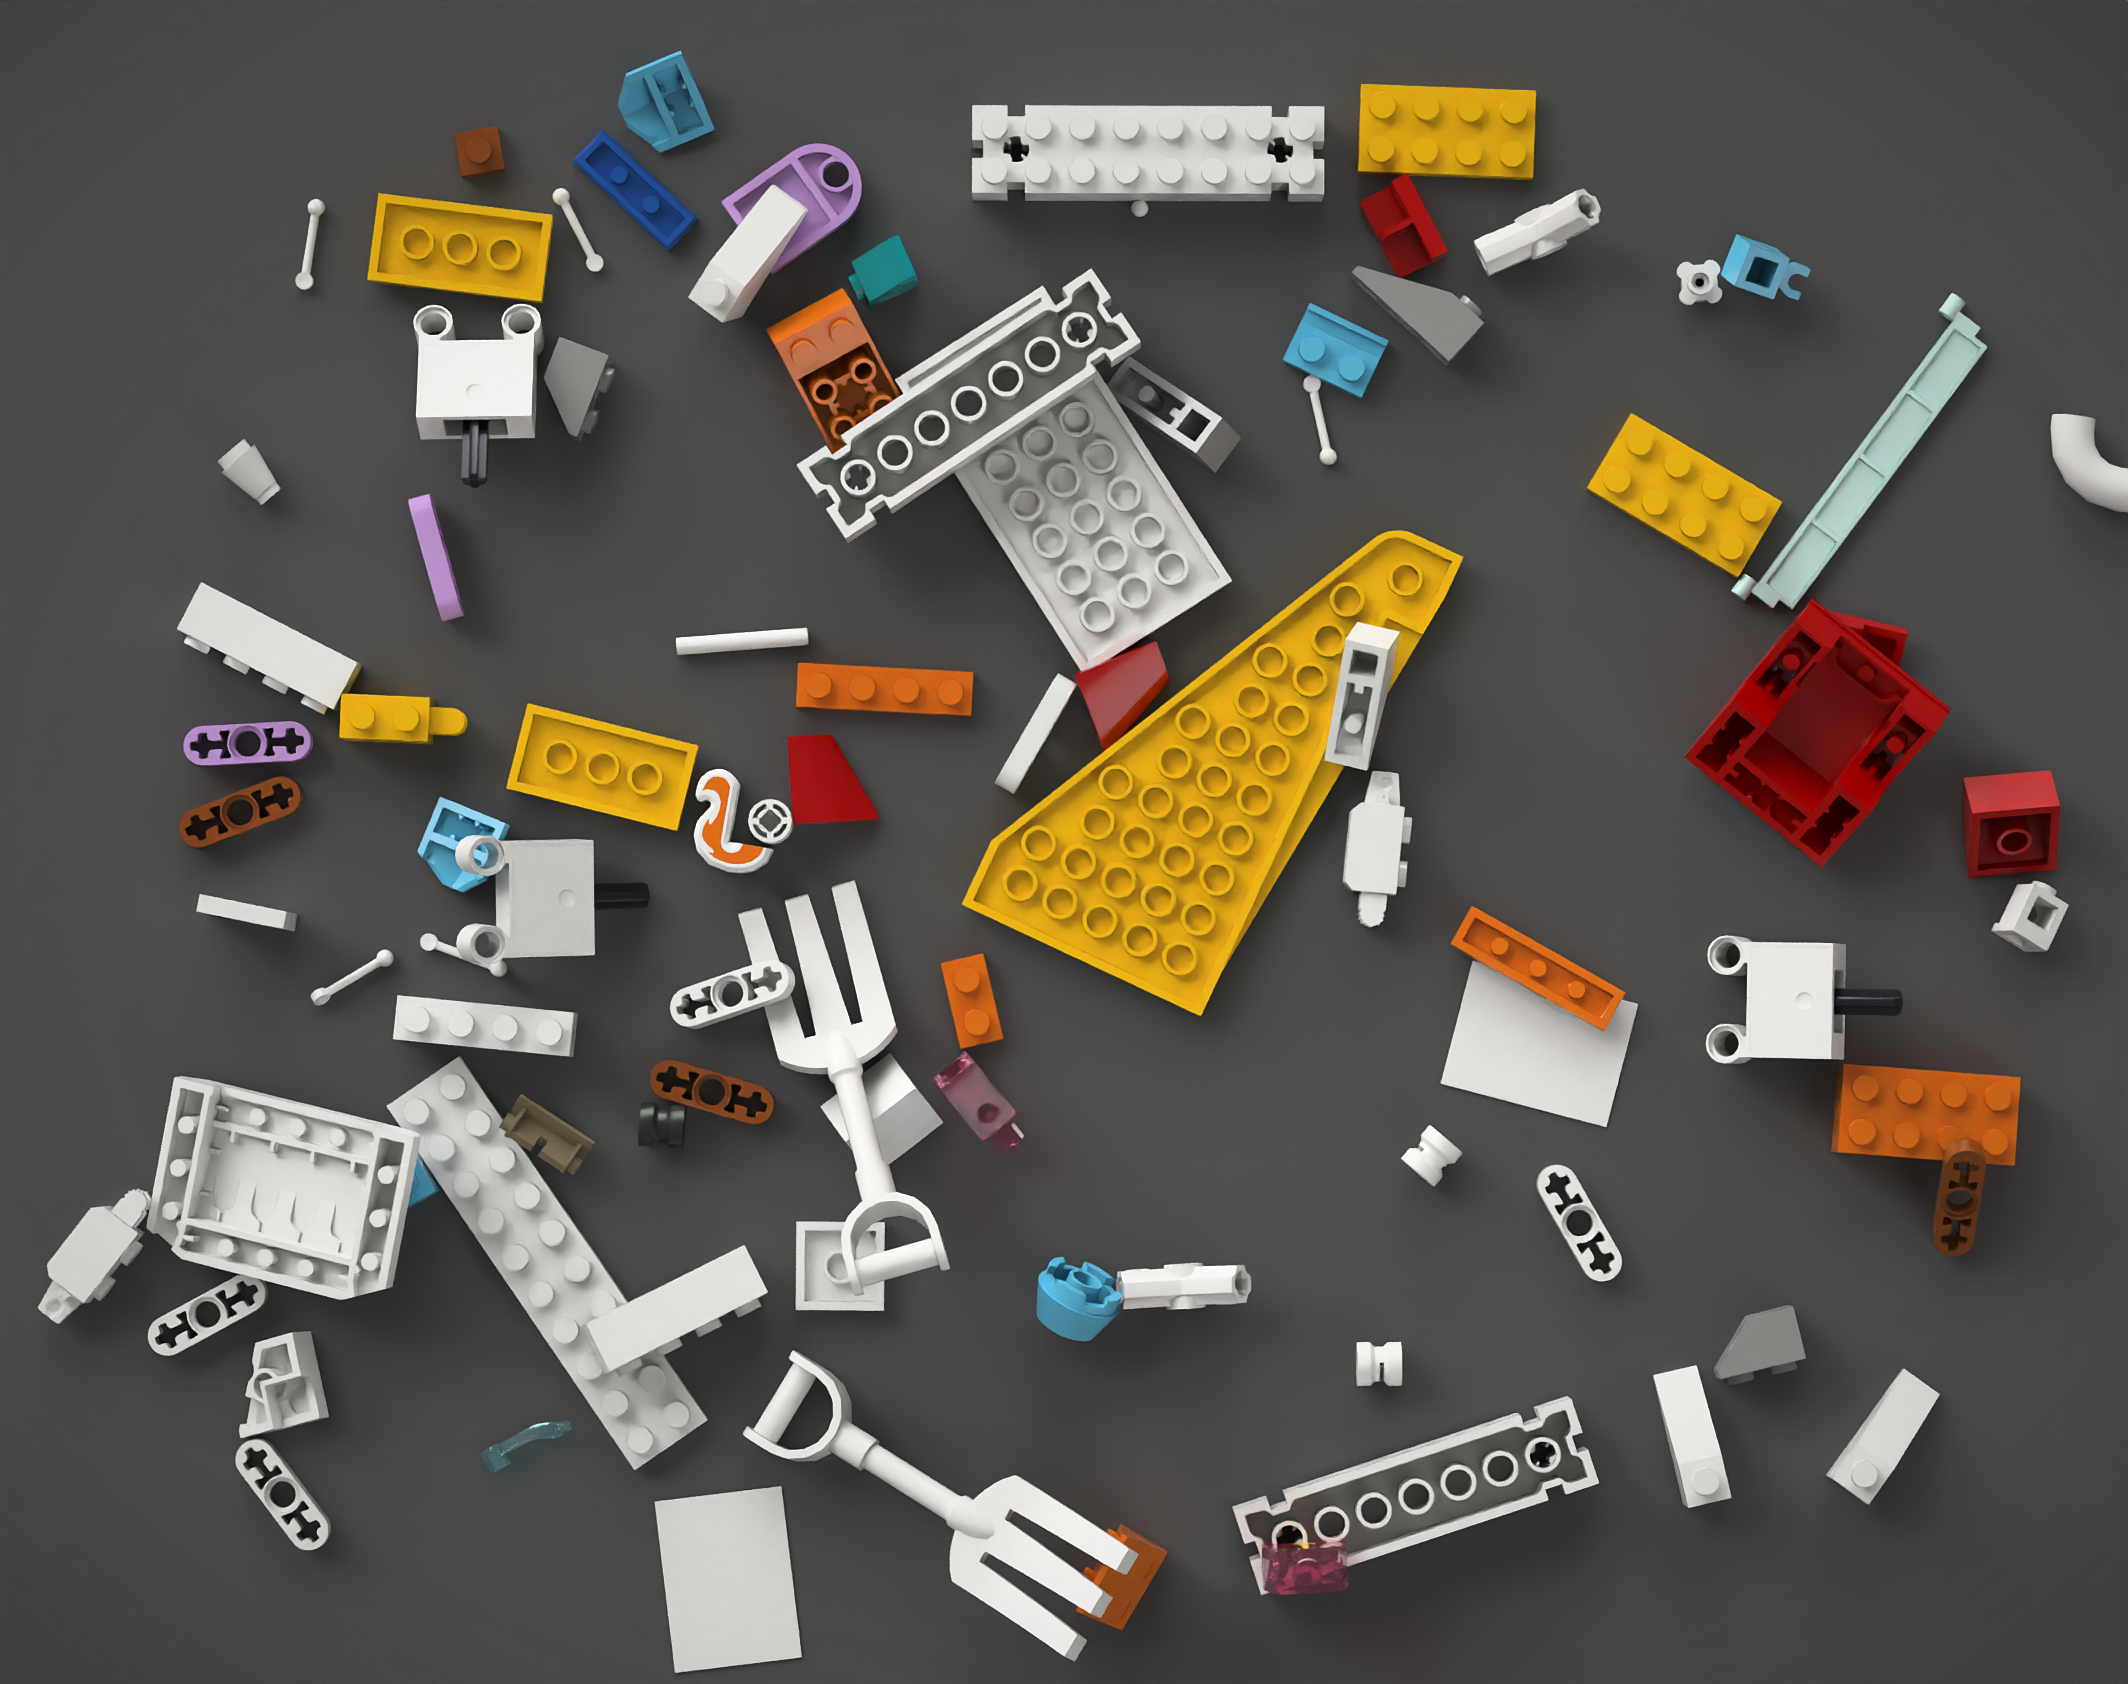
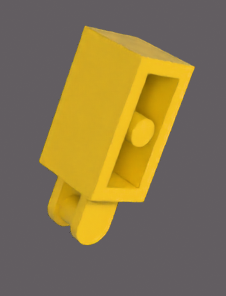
[339,694,468,745]

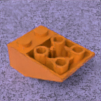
[766,288,901,454]
[1076,1524,1167,1630]

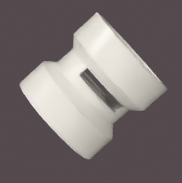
[748,799,794,845]
[1401,1125,1463,1187]
[1356,1342,1402,1386]

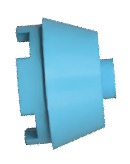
[1036,1257,1123,1341]

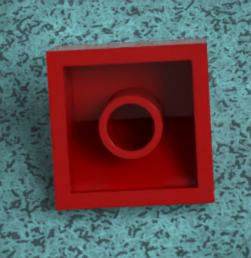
[1961,770,2060,878]

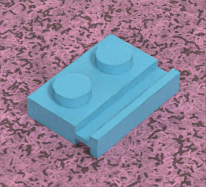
[1282,303,1389,400]

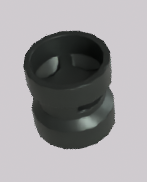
[638,1102,687,1150]

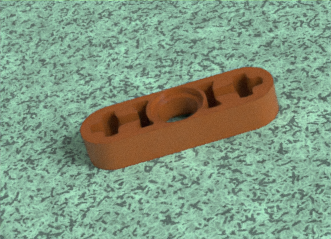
[179,777,303,848]
[650,1060,775,1124]
[1932,1138,1986,1256]

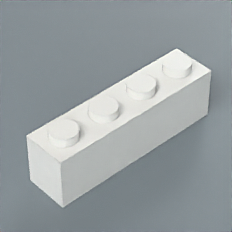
[177,582,363,714]
[393,995,578,1057]
[582,1245,768,1377]

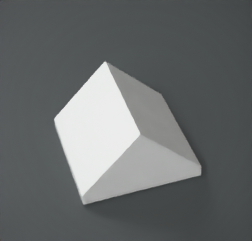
[820,1053,944,1164]

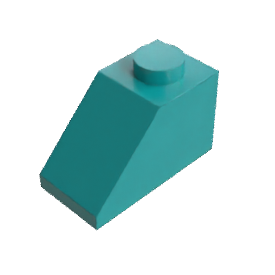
[848,235,918,307]

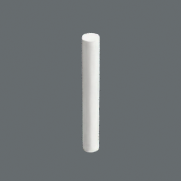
[676,628,809,655]

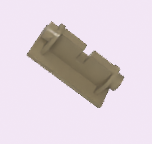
[499,1094,595,1175]

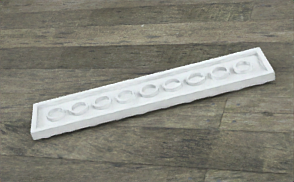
[387,1056,708,1470]

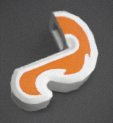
[694,769,774,874]

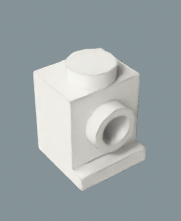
[1991,881,2069,952]

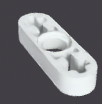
[995,673,1077,794]
[670,960,795,1029]
[1536,1165,1622,1282]
[148,1274,268,1356]
[235,1438,331,1550]

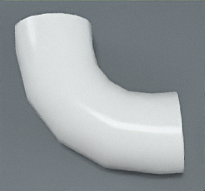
[2050,414,2128,512]

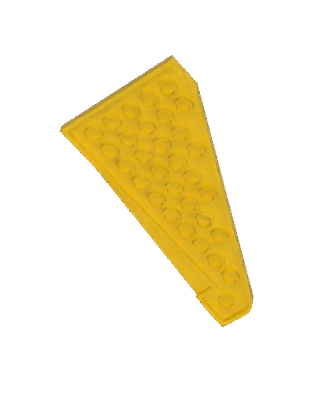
[961,530,1464,1017]

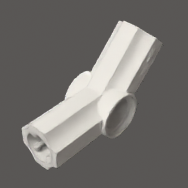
[1473,189,1601,277]
[1115,1263,1251,1310]

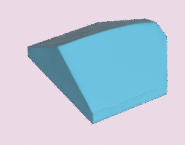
[618,50,715,153]
[417,797,510,893]

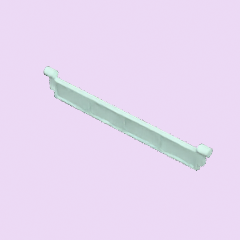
[1731,293,1988,610]

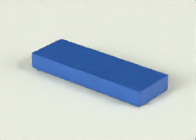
[573,129,699,252]

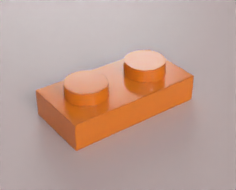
[941,953,1004,1049]

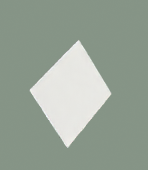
[1441,961,1638,1127]
[655,1486,802,1673]

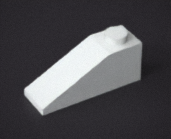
[688,185,808,323]
[1324,622,1400,771]
[1653,1365,1732,1508]
[1826,1368,1940,1505]

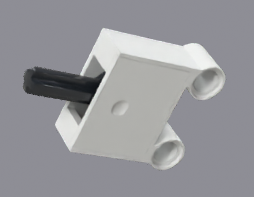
[413,304,545,488]
[455,835,650,965]
[1706,935,1903,1064]

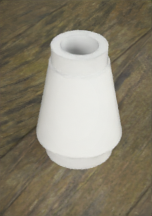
[217,439,281,505]

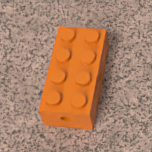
[1831,1064,2021,1166]

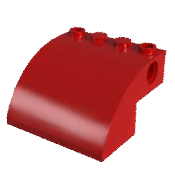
[1684,598,1951,867]

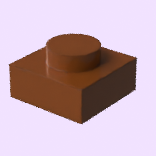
[454,126,506,179]

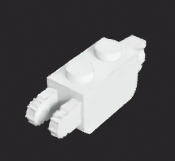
[1342,771,1412,929]
[38,1189,151,1324]

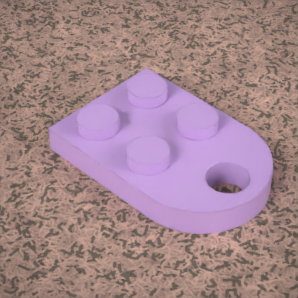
[721,143,862,275]

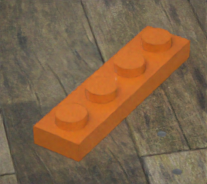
[796,663,974,717]
[1450,906,1626,1032]

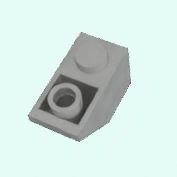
[544,336,615,442]
[1714,1305,1806,1385]

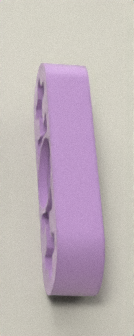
[408,494,465,622]
[183,721,313,767]

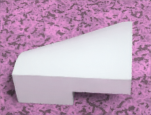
[239,1331,329,1438]

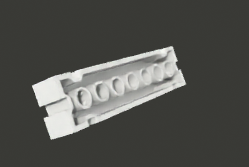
[972,105,1324,202]
[797,268,1141,543]
[1232,1396,1599,1595]

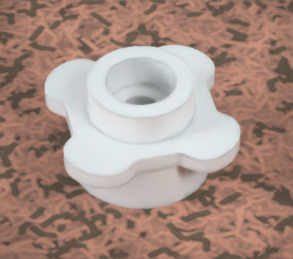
[1677,260,1722,305]

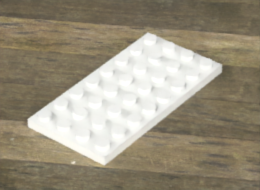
[895,286,1232,671]

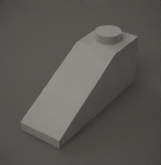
[1350,266,1485,366]
[1107,356,1241,473]

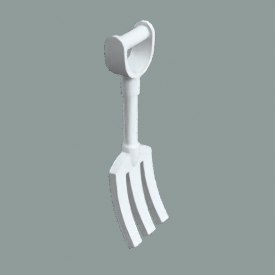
[738,880,950,1297]
[743,1350,1139,1662]

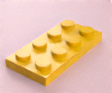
[1357,84,1536,180]
[367,193,554,304]
[1585,413,1782,579]
[506,703,699,831]

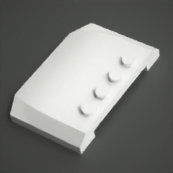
[146,1076,421,1300]

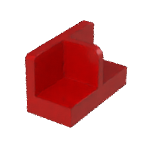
[1360,173,1448,279]

